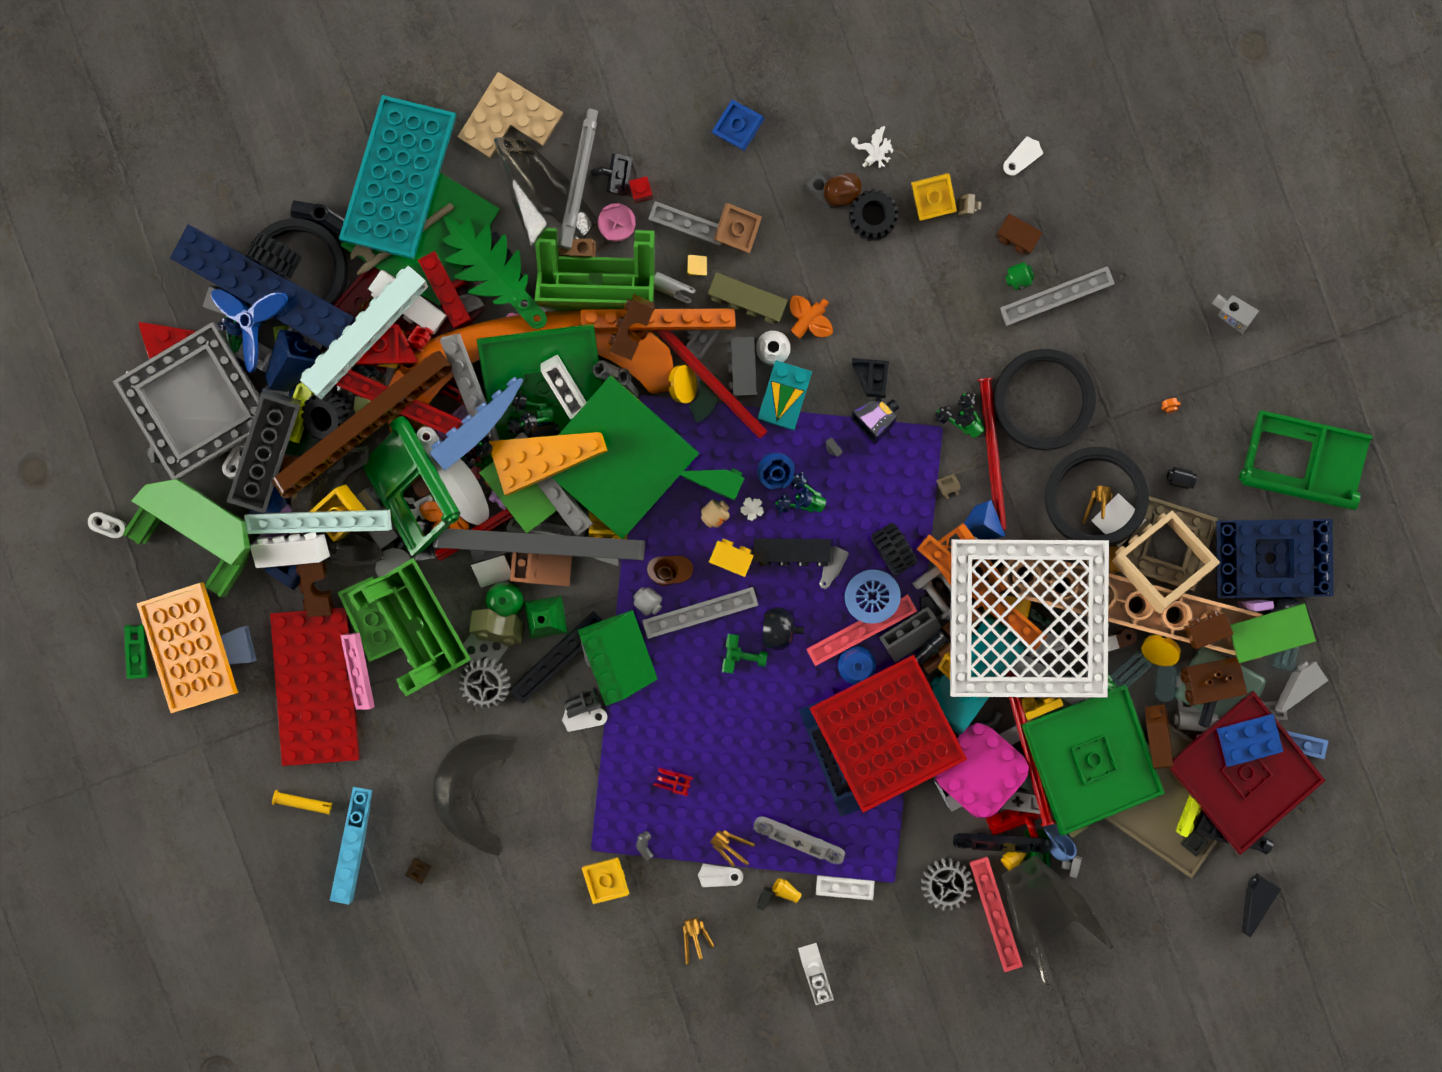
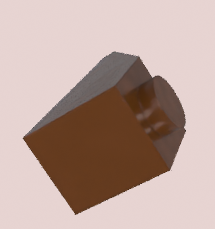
[1145,705,1174,769]

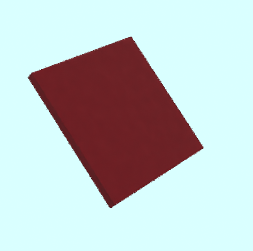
[1168,691,1326,855]

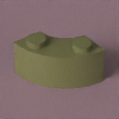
[469,609,524,647]

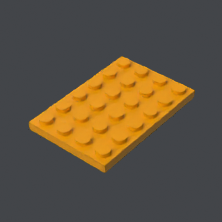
[137,582,238,713]

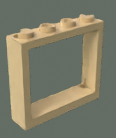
[1112,511,1220,614]

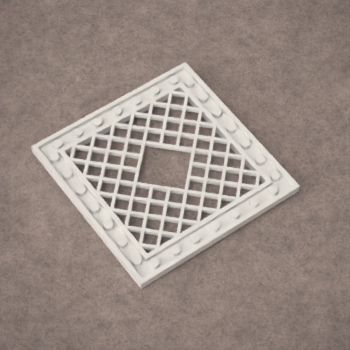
[950,539,1109,697]

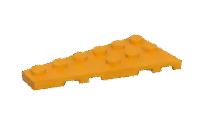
[489,432,608,496]

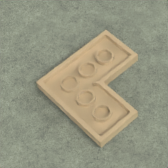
[458,72,563,158]

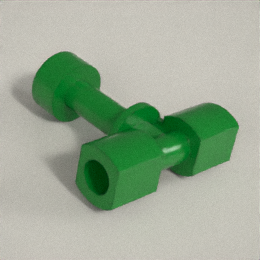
[722,634,768,674]

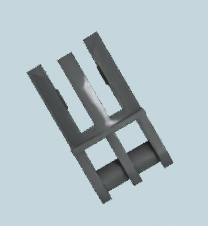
[563,688,602,718]

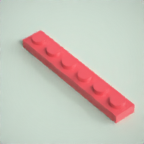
[806,594,917,666]
[969,856,1023,972]

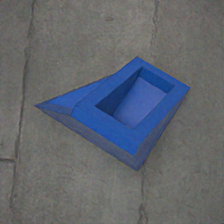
[964,500,1005,540]

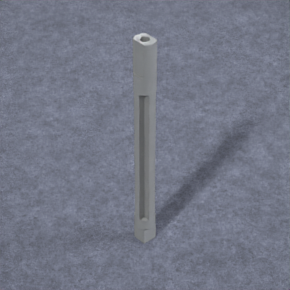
[558,108,598,250]

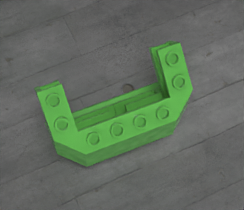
[535,228,655,311]
[123,479,250,597]
[348,558,471,696]

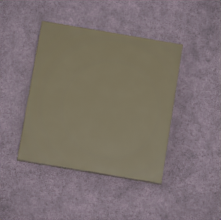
[1105,724,1218,879]

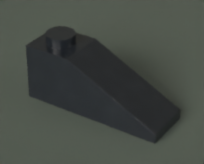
[1242,873,1281,938]

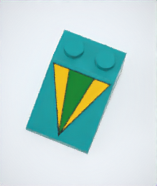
[757,360,812,431]

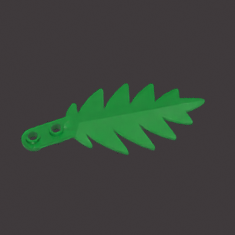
[442,216,547,329]

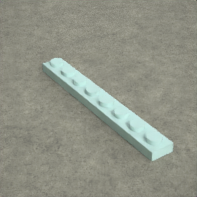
[244,510,392,534]

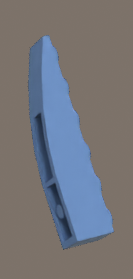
[430,377,523,471]

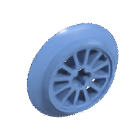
[845,570,901,624]

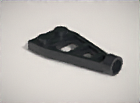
[1193,812,1274,855]

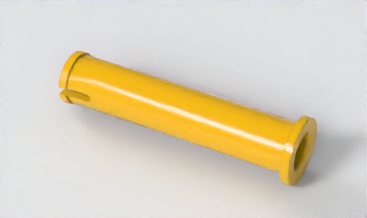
[272,790,332,815]

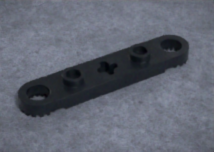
[953,833,1050,854]

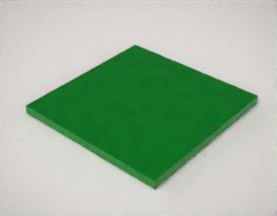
[341,173,501,307]
[477,324,602,440]
[551,375,699,539]
[1021,684,1165,835]

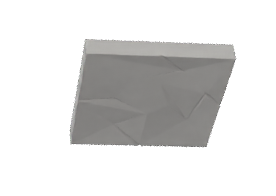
[112,322,260,480]

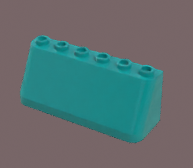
[930,614,1026,736]

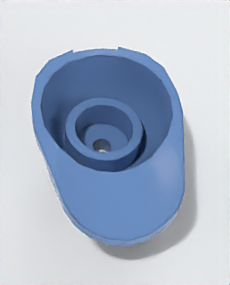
[1043,824,1077,861]

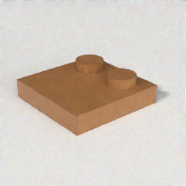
[713,203,762,253]

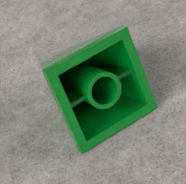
[524,595,568,639]

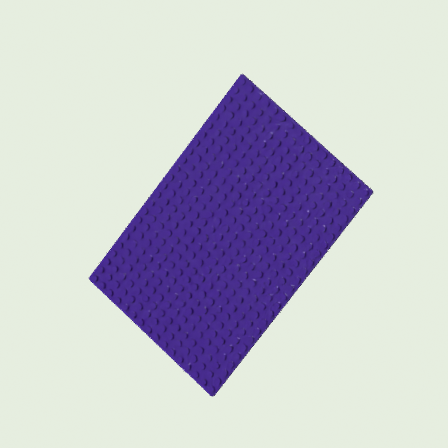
[591,395,943,883]

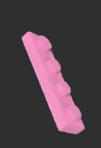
[340,633,375,710]

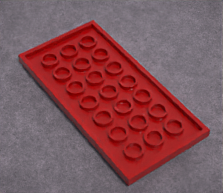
[270,608,360,766]

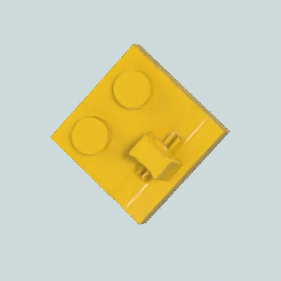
[911,173,957,221]
[1021,697,1064,720]
[582,857,630,904]

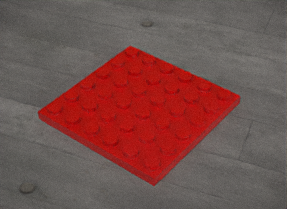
[809,655,967,813]

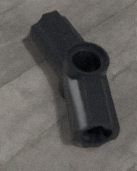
[290,200,344,236]

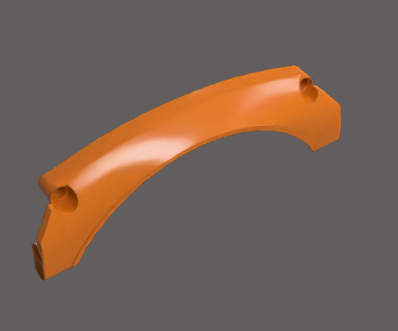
[388,310,674,433]

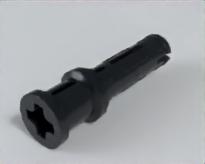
[915,628,951,667]

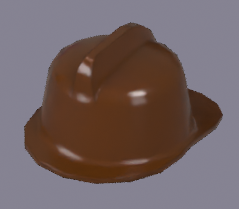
[823,173,862,207]
[647,556,694,587]

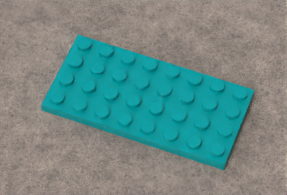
[339,95,457,259]

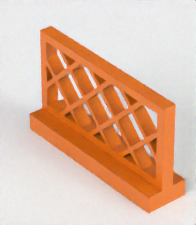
[937,523,1007,610]

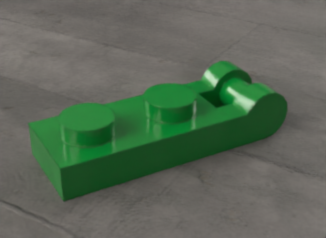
[124,624,148,679]

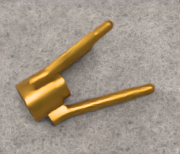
[1082,486,1113,524]
[710,830,755,867]
[682,917,714,965]

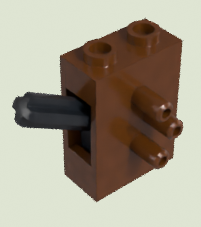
[1180,657,1247,728]

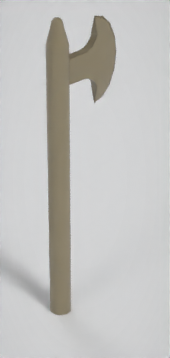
[350,202,455,275]

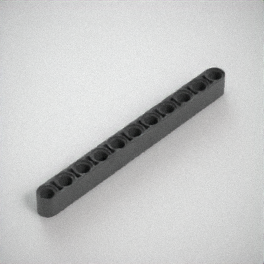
[433,528,645,560]

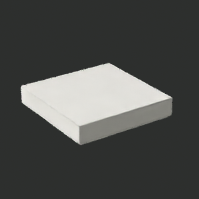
[1091,493,1147,547]

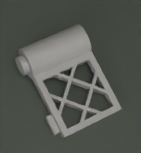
[1172,672,1218,731]

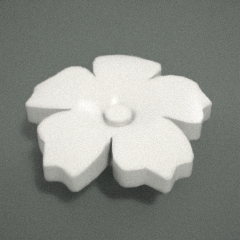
[740,497,764,521]

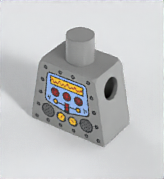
[1212,294,1259,334]

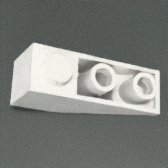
[798,943,834,1005]

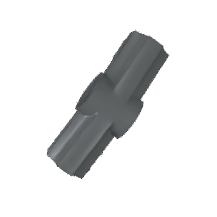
[593,361,640,397]

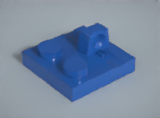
[712,100,765,151]

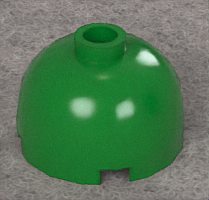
[485,581,524,617]

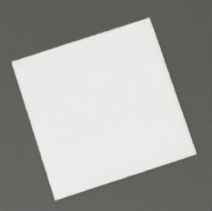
[471,555,511,588]

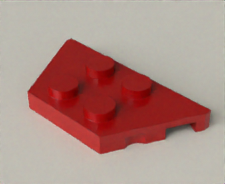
[138,322,196,359]
[355,324,418,365]

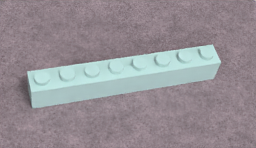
[300,266,428,399]

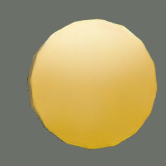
[669,365,697,404]
[1141,635,1181,667]

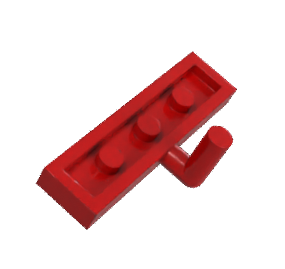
[418,251,472,329]
[985,810,1041,838]

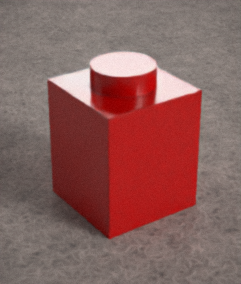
[629,176,653,204]

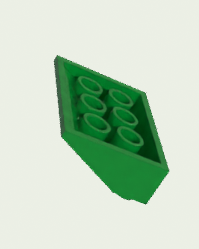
[680,468,745,501]
[578,610,658,706]

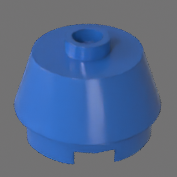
[757,452,795,490]
[838,646,876,684]

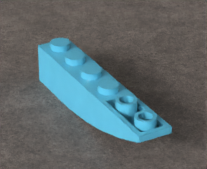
[330,786,372,905]

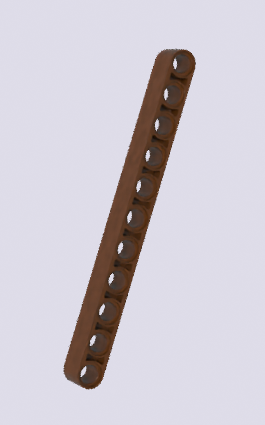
[272,351,452,498]

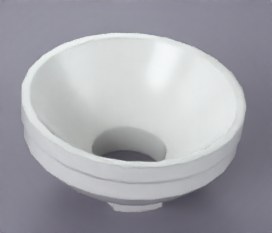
[756,331,791,366]

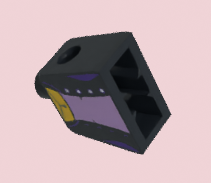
[851,398,899,445]

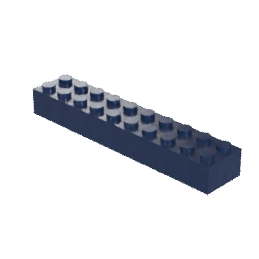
[170,224,356,348]

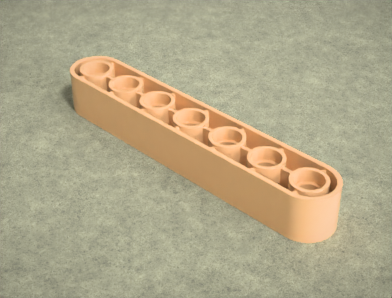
[998,560,1264,659]

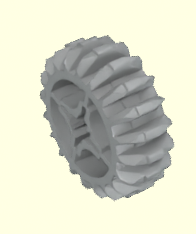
[459,657,511,709]
[921,858,973,911]

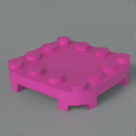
[935,723,1029,819]

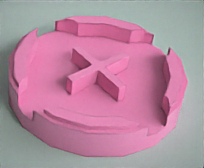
[598,203,636,242]

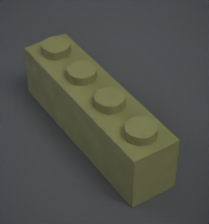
[708,272,788,325]

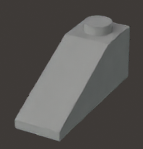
[1273,661,1328,713]

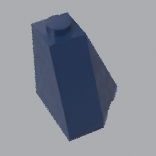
[265,329,321,392]

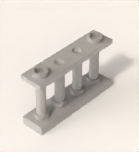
[912,537,1001,621]

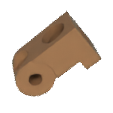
[559,239,596,257]

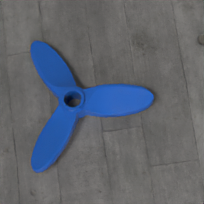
[211,289,288,373]

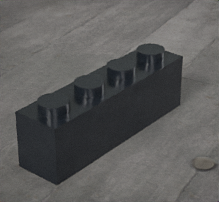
[754,538,834,566]

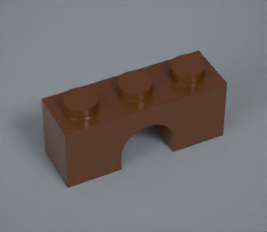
[608,294,655,360]
[296,559,334,617]

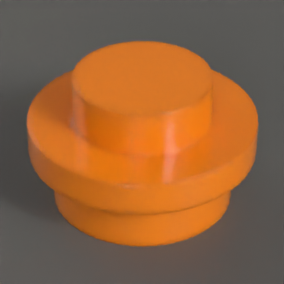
[1161,398,1181,414]

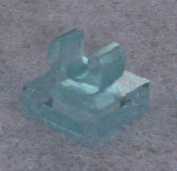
[355,365,381,378]

